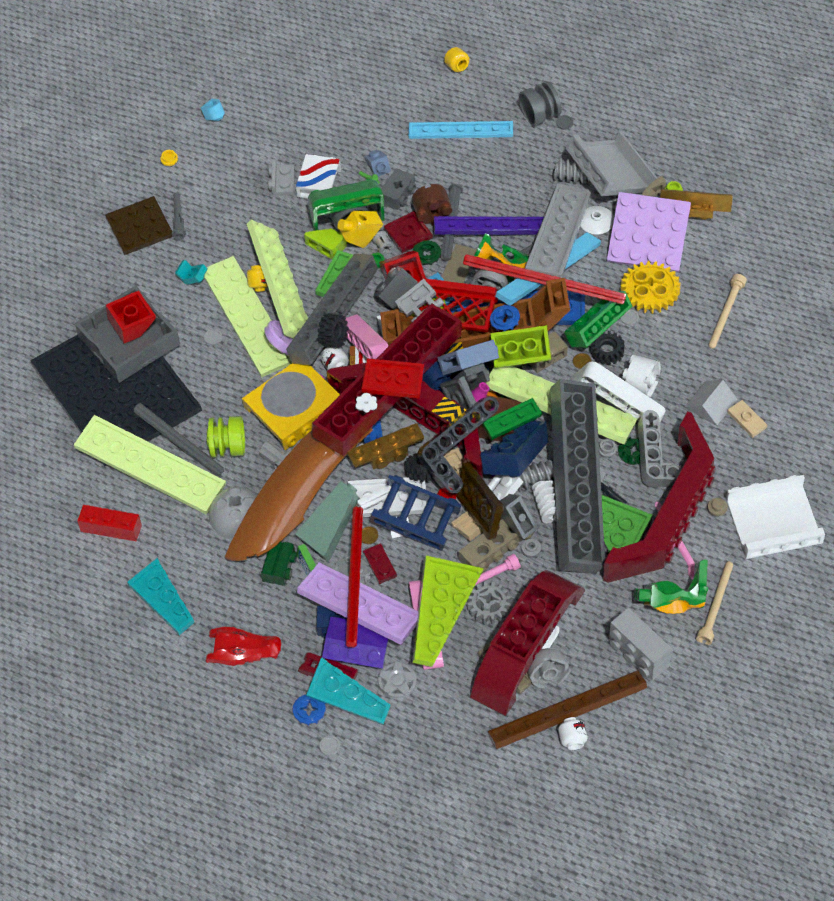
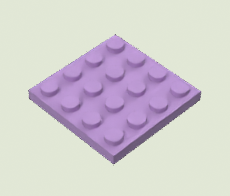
[607,192,691,272]

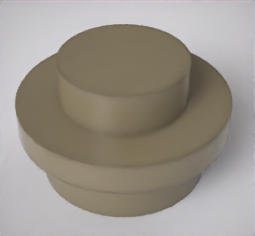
[708,498,728,516]

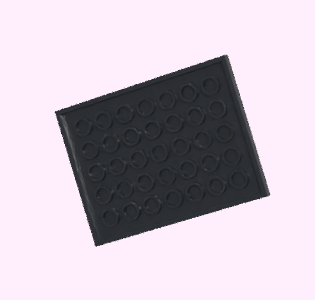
[30,334,202,466]

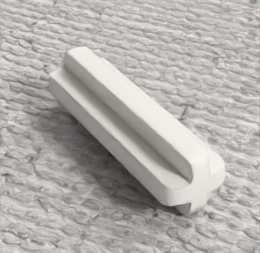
[357,486,391,510]

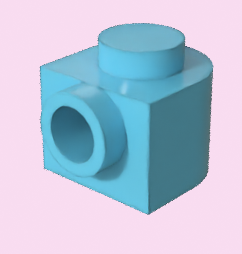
[201,99,225,121]

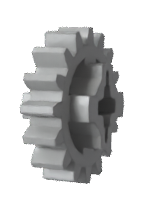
[468,582,511,624]

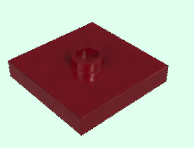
[384,211,433,253]

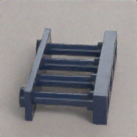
[370,475,462,551]

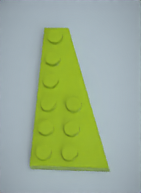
[412,555,484,667]

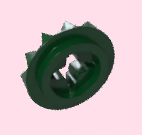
[413,240,441,265]
[618,437,641,465]

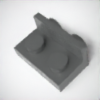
[453,363,490,390]

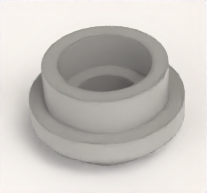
[599,439,617,457]
[521,539,541,557]

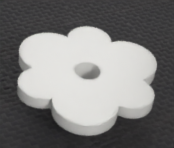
[356,393,377,413]

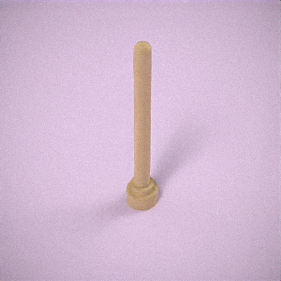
[709,274,747,349]
[696,561,733,645]

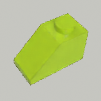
[304,228,347,259]

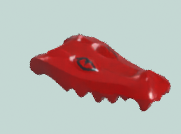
[206,626,282,666]

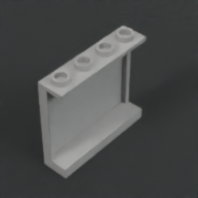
[566,131,658,196]

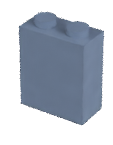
[437,340,499,375]

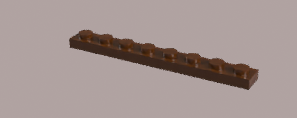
[488,670,647,749]

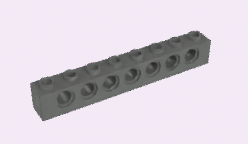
[286,254,378,365]

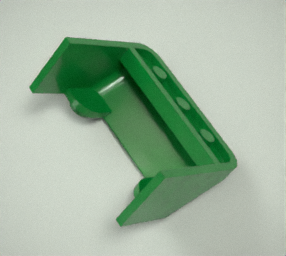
[308,179,385,231]

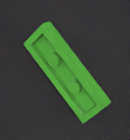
[315,250,353,297]

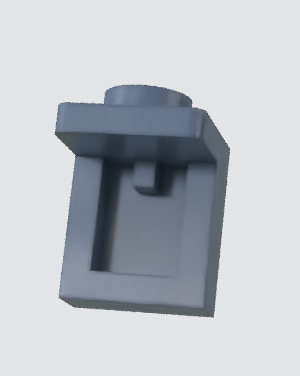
[364,150,391,177]

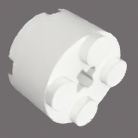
[622,355,661,397]

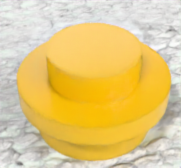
[160,150,178,166]

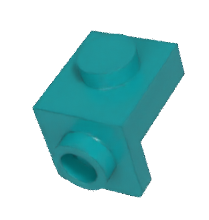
[175,260,208,284]

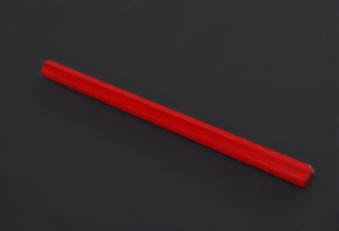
[463,254,626,304]
[346,506,363,648]

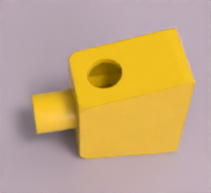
[337,211,383,248]

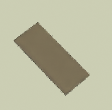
[441,244,477,283]

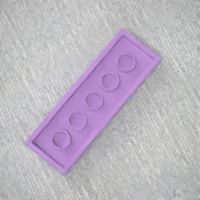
[297,563,418,645]

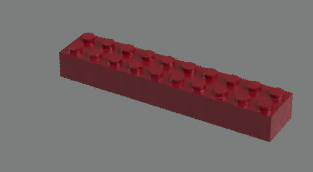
[312,303,462,456]

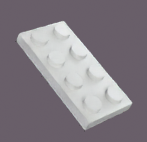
[348,477,427,518]

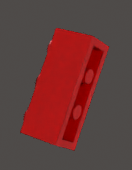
[77,504,142,542]

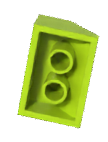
[491,325,551,368]

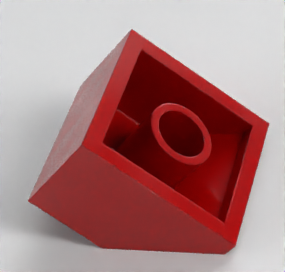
[379,250,426,284]
[106,290,156,344]

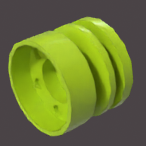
[207,416,245,458]

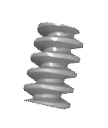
[554,158,590,185]
[518,460,555,491]

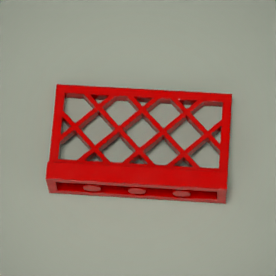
[418,278,498,332]

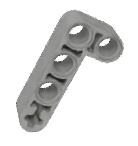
[638,410,682,487]

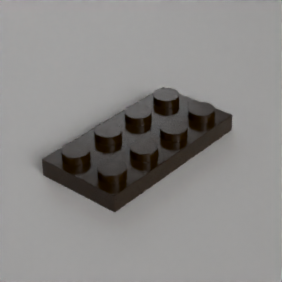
[456,462,504,539]

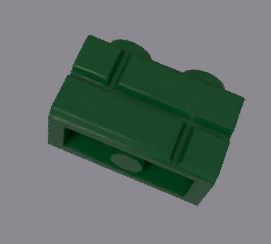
[261,541,298,586]

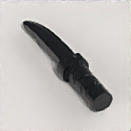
[601,482,627,504]

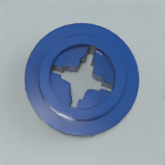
[490,305,520,331]
[293,694,326,726]

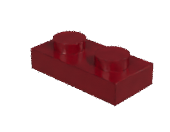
[363,543,397,584]

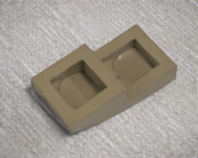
[642,176,666,197]

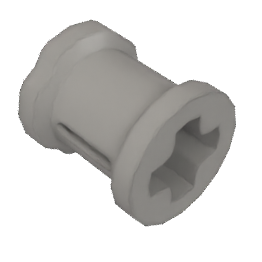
[372,231,394,255]

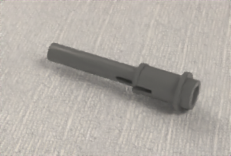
[172,192,186,240]

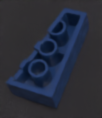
[481,420,549,478]

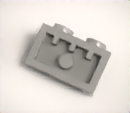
[268,159,295,196]

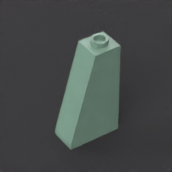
[295,481,359,562]

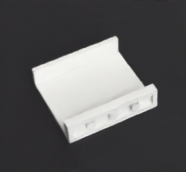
[726,475,825,559]

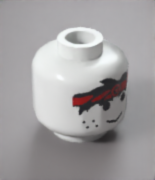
[321,347,349,370]
[558,717,588,750]

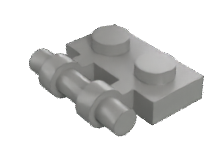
[395,279,444,323]

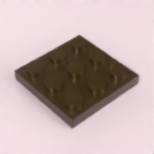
[105,196,173,255]

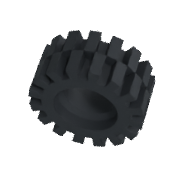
[317,313,349,348]
[591,331,625,366]
[405,452,441,482]

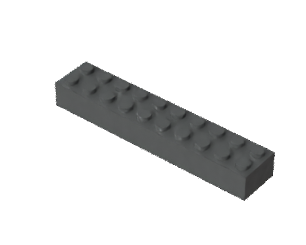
[550,379,605,574]

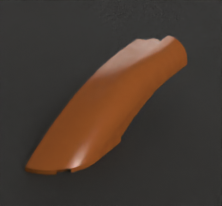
[225,427,373,561]

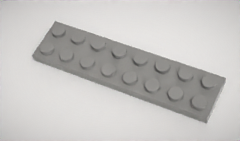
[525,183,592,278]

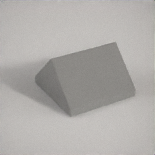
[685,380,738,426]

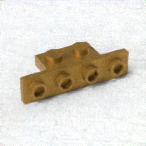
[660,189,733,220]
[348,423,424,470]

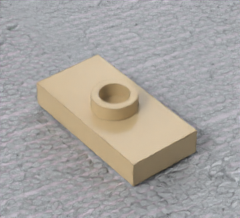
[727,400,767,438]

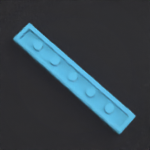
[409,121,513,139]

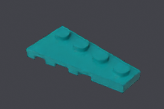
[127,558,194,635]
[306,657,391,725]

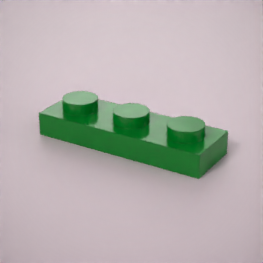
[482,398,542,440]

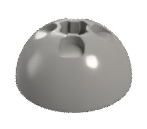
[209,487,258,539]

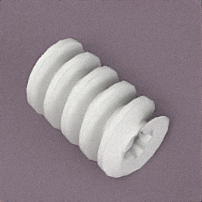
[532,480,557,523]

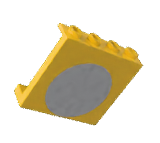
[242,363,340,450]

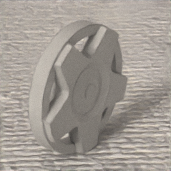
[378,662,416,699]

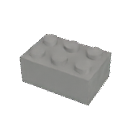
[609,608,672,681]

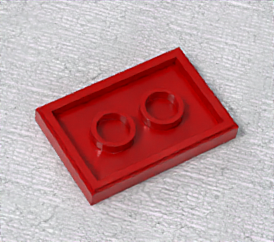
[362,358,424,399]

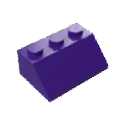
[322,617,389,669]

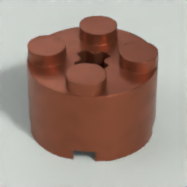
[412,184,453,226]

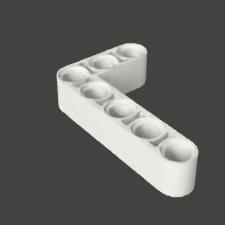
[570,362,666,425]

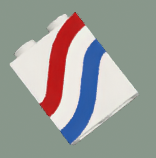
[296,154,341,198]

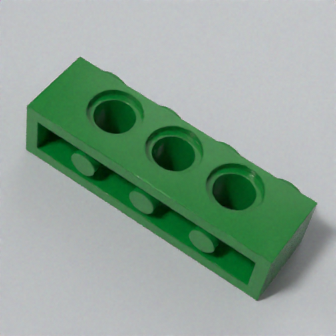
[564,291,633,348]

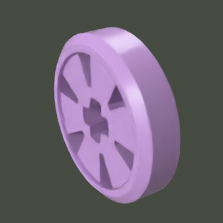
[264,320,293,355]

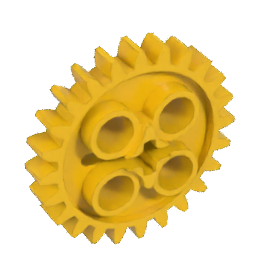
[620,261,681,314]

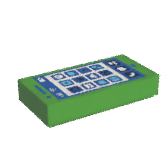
[297,544,316,576]

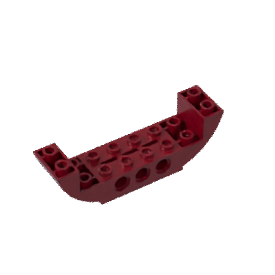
[470,570,585,716]

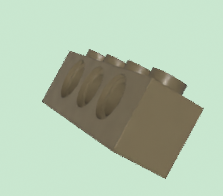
[459,519,534,573]

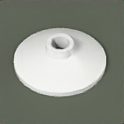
[581,206,614,234]

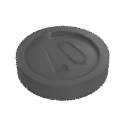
[556,115,573,130]

